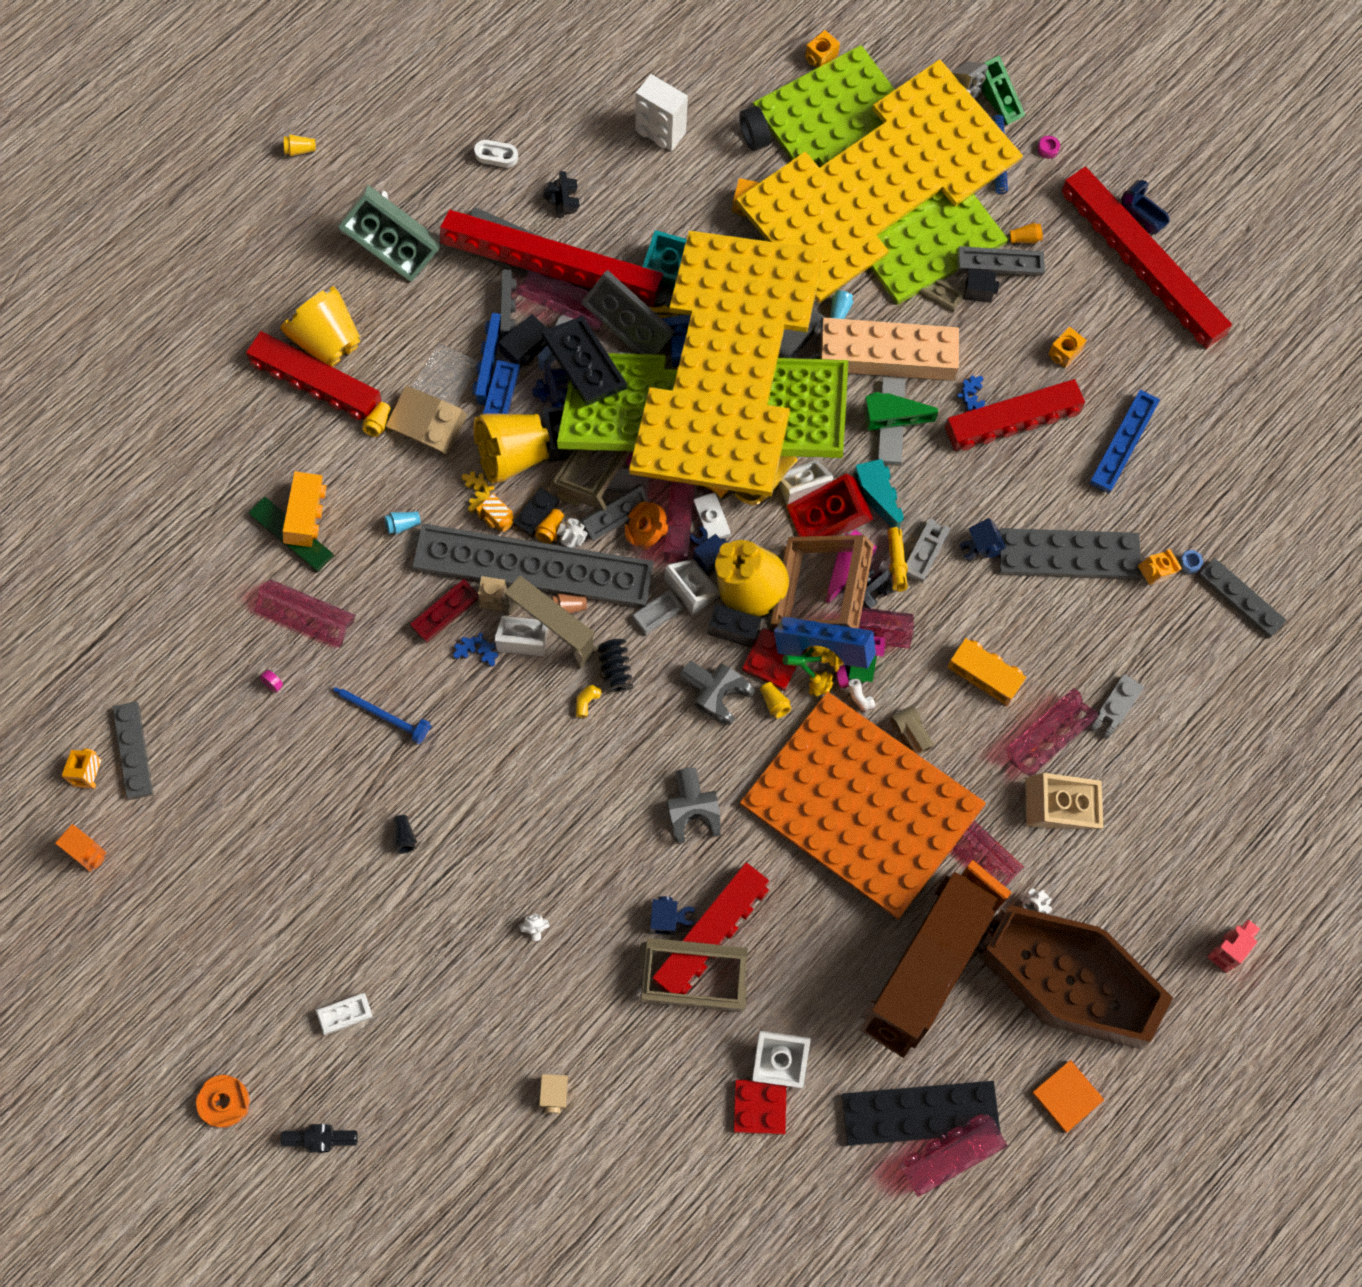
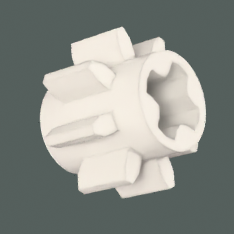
[556,518,588,548]
[1020,888,1052,914]

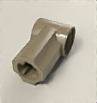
[890,705,934,755]

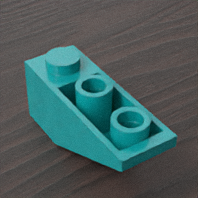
[853,459,904,530]

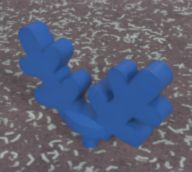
[957,375,985,411]
[453,633,498,667]

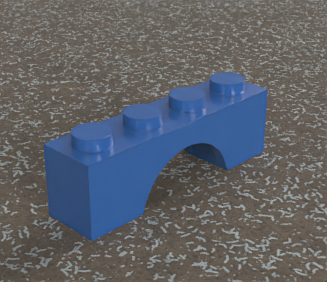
[774,617,876,669]

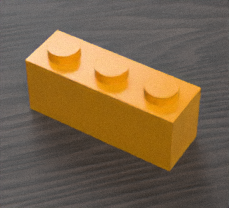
[283,471,327,547]
[947,638,1026,706]

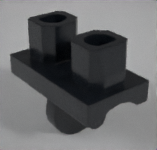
[542,171,580,218]
[862,569,893,611]

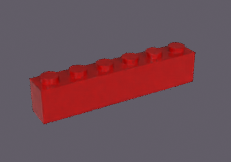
[246,331,382,420]
[944,379,1085,451]
[652,862,770,995]

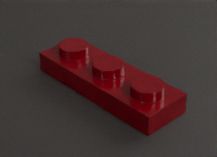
[410,579,479,644]

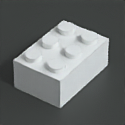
[635,74,688,152]

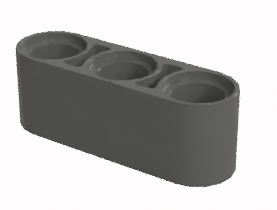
[778,308,825,358]

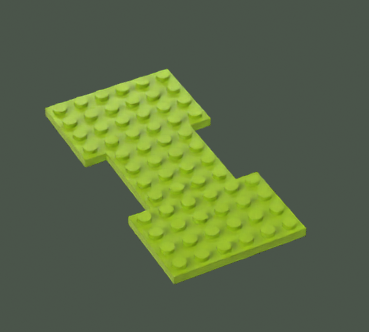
[753,45,1008,305]
[557,353,848,458]

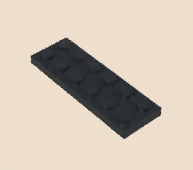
[842,1081,1001,1146]

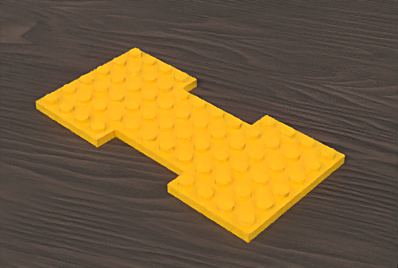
[736,59,1023,303]
[629,231,824,497]

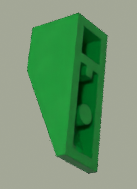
[982,55,1026,125]
[863,392,939,431]

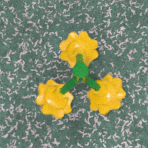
[783,646,844,697]

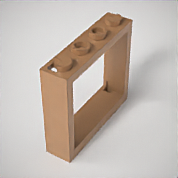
[771,535,874,628]

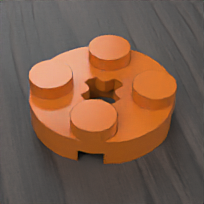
[625,501,668,550]
[196,1075,250,1128]

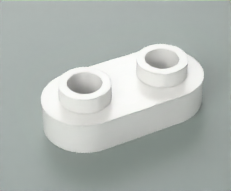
[474,140,518,168]

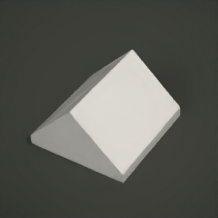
[778,460,833,505]
[664,559,720,616]
[495,616,548,657]
[752,1031,811,1088]

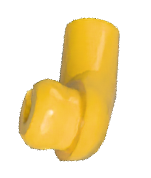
[576,685,601,718]

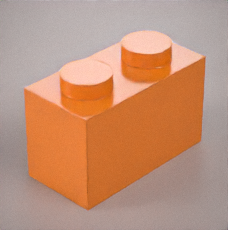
[55,824,107,872]

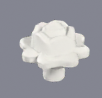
[519,914,550,941]

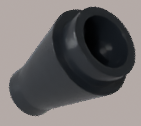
[393,815,417,853]

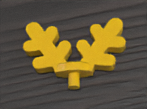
[462,471,495,513]

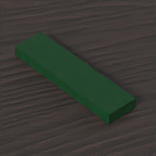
[248,496,334,573]

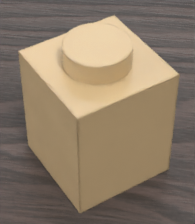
[540,1074,568,1114]

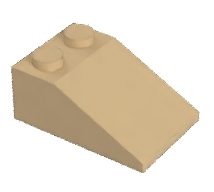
[386,386,467,456]
[1025,773,1103,829]

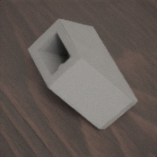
[952,61,988,99]

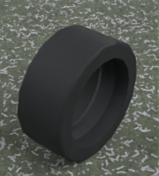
[739,106,770,151]

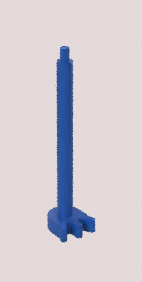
[333,687,432,744]

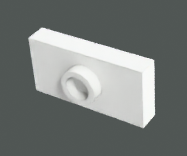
[693,493,731,539]
[316,993,373,1035]

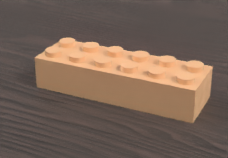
[819,318,959,381]

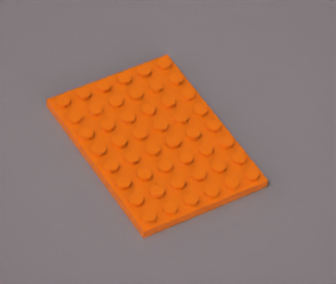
[740,692,986,920]

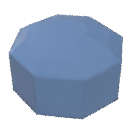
[1178,550,1203,574]

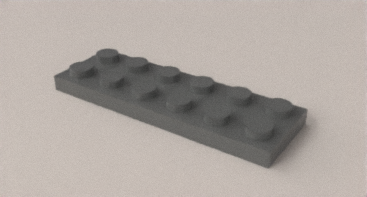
[999,528,1141,580]

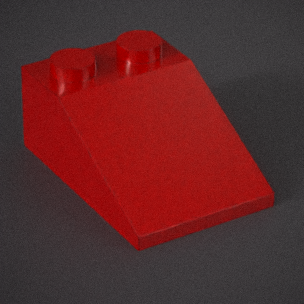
[786,473,873,537]

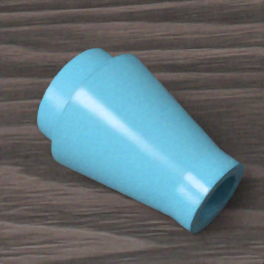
[830,290,854,319]
[384,511,421,535]

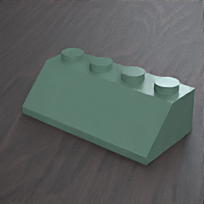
[338,184,440,282]

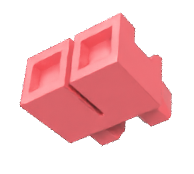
[1207,920,1260,973]

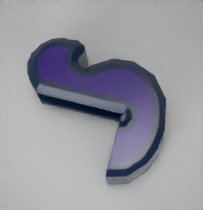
[1122,180,1170,235]

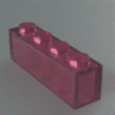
[664,481,695,563]
[899,1114,1008,1198]

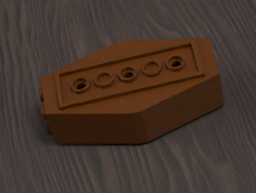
[859,871,998,1058]
[978,905,1173,1049]

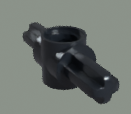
[280,1124,358,1153]

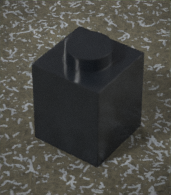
[964,269,999,303]

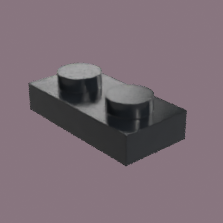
[513,487,560,538]

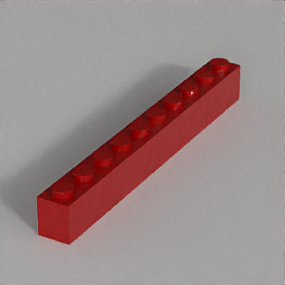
[1061,166,1233,349]
[440,209,664,307]

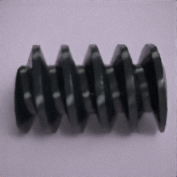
[598,639,633,692]

